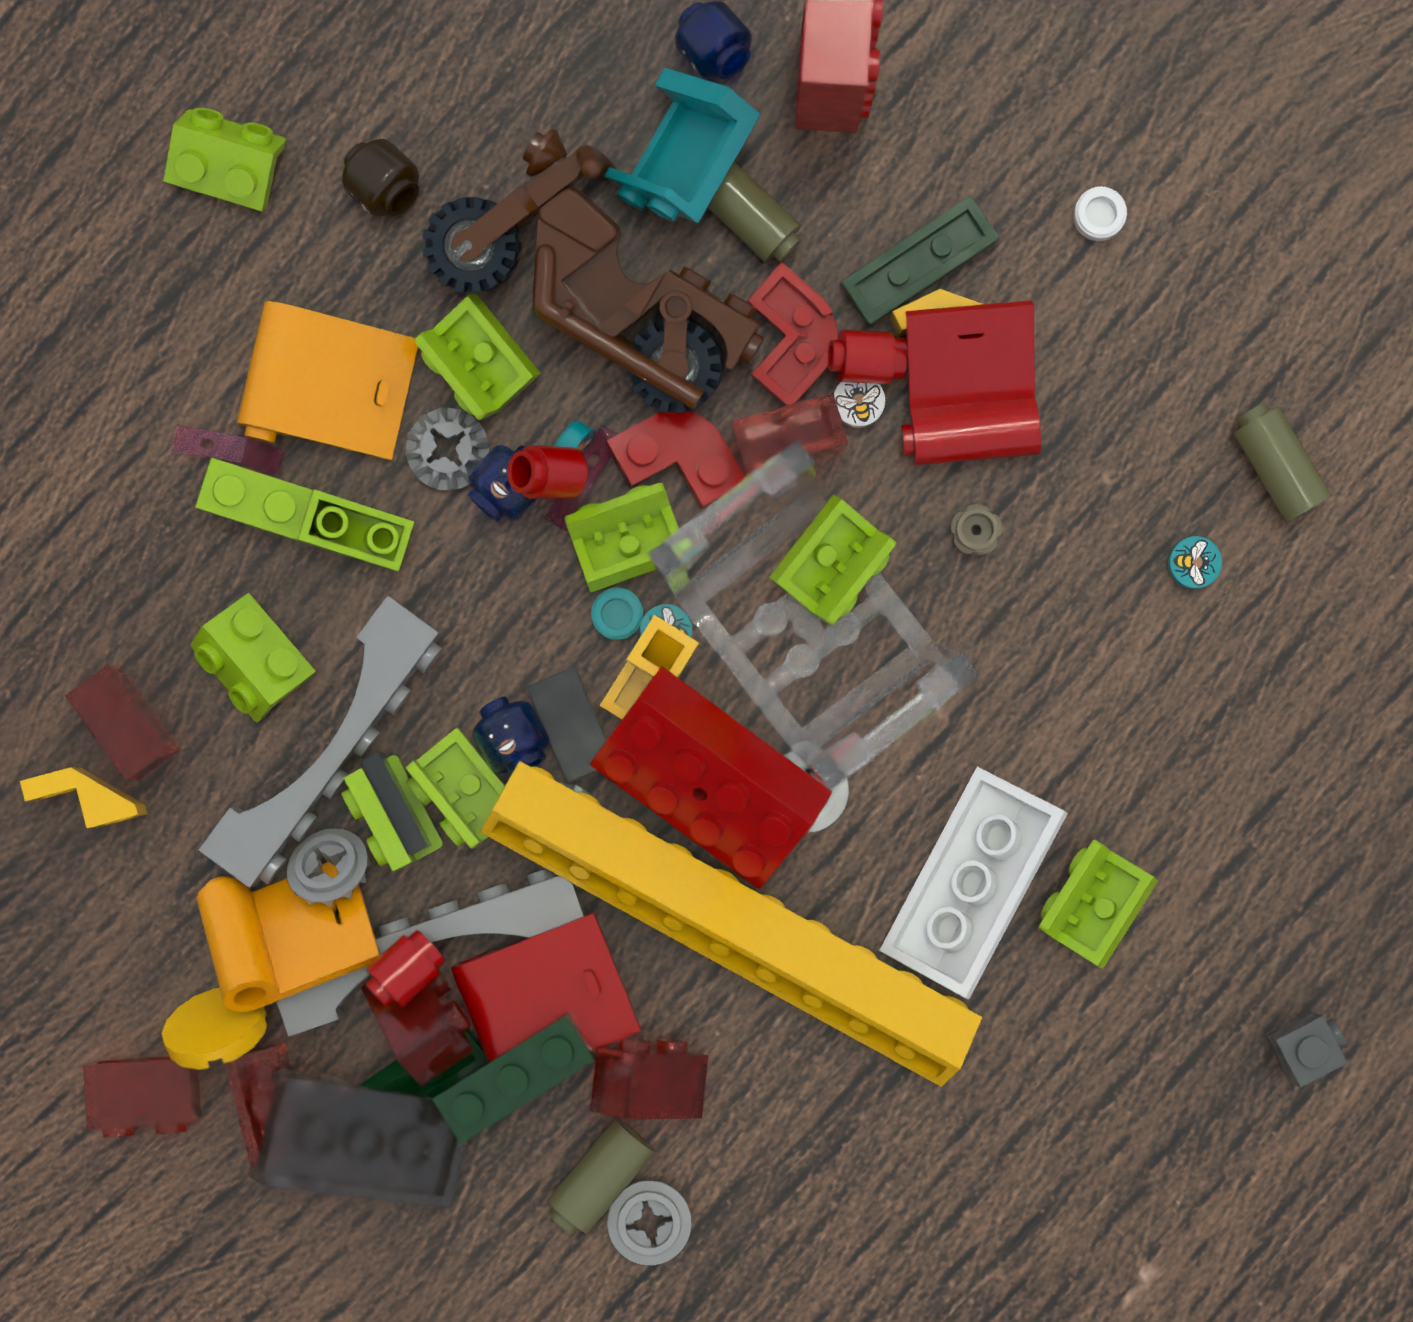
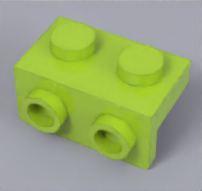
[163,108,286,211]
[414,293,541,420]
[564,483,689,593]
[769,495,896,625]
[191,593,316,723]
[405,727,506,849]
[342,755,444,872]
[1039,839,1158,970]

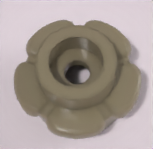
[951,504,1002,555]

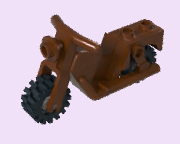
[422,128,764,413]

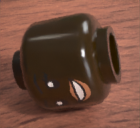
[342,139,419,217]

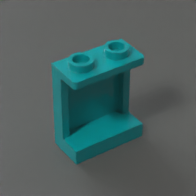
[604,68,761,223]

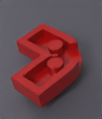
[747,262,838,410]
[605,411,748,510]

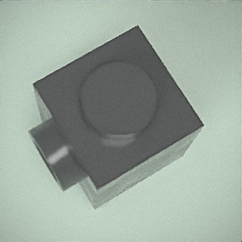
[1264,1011,1347,1088]

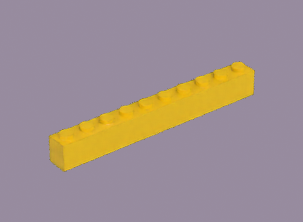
[480,761,982,1087]

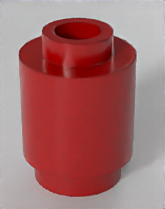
[828,330,907,384]
[508,445,588,499]
[365,930,446,1009]

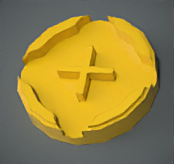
[162,988,267,1070]

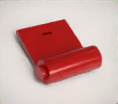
[901,300,1041,465]
[450,912,642,1062]

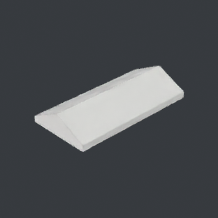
[879,767,1068,1000]

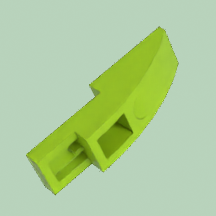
[195,457,414,572]

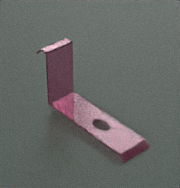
[172,425,284,474]
[544,425,617,531]

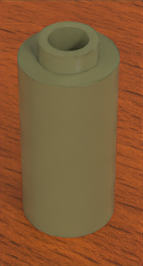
[707,161,801,263]
[1233,403,1332,522]
[548,1118,655,1235]

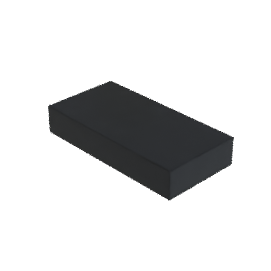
[527,666,607,783]
[361,752,432,855]

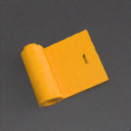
[236,301,418,460]
[196,861,381,1012]

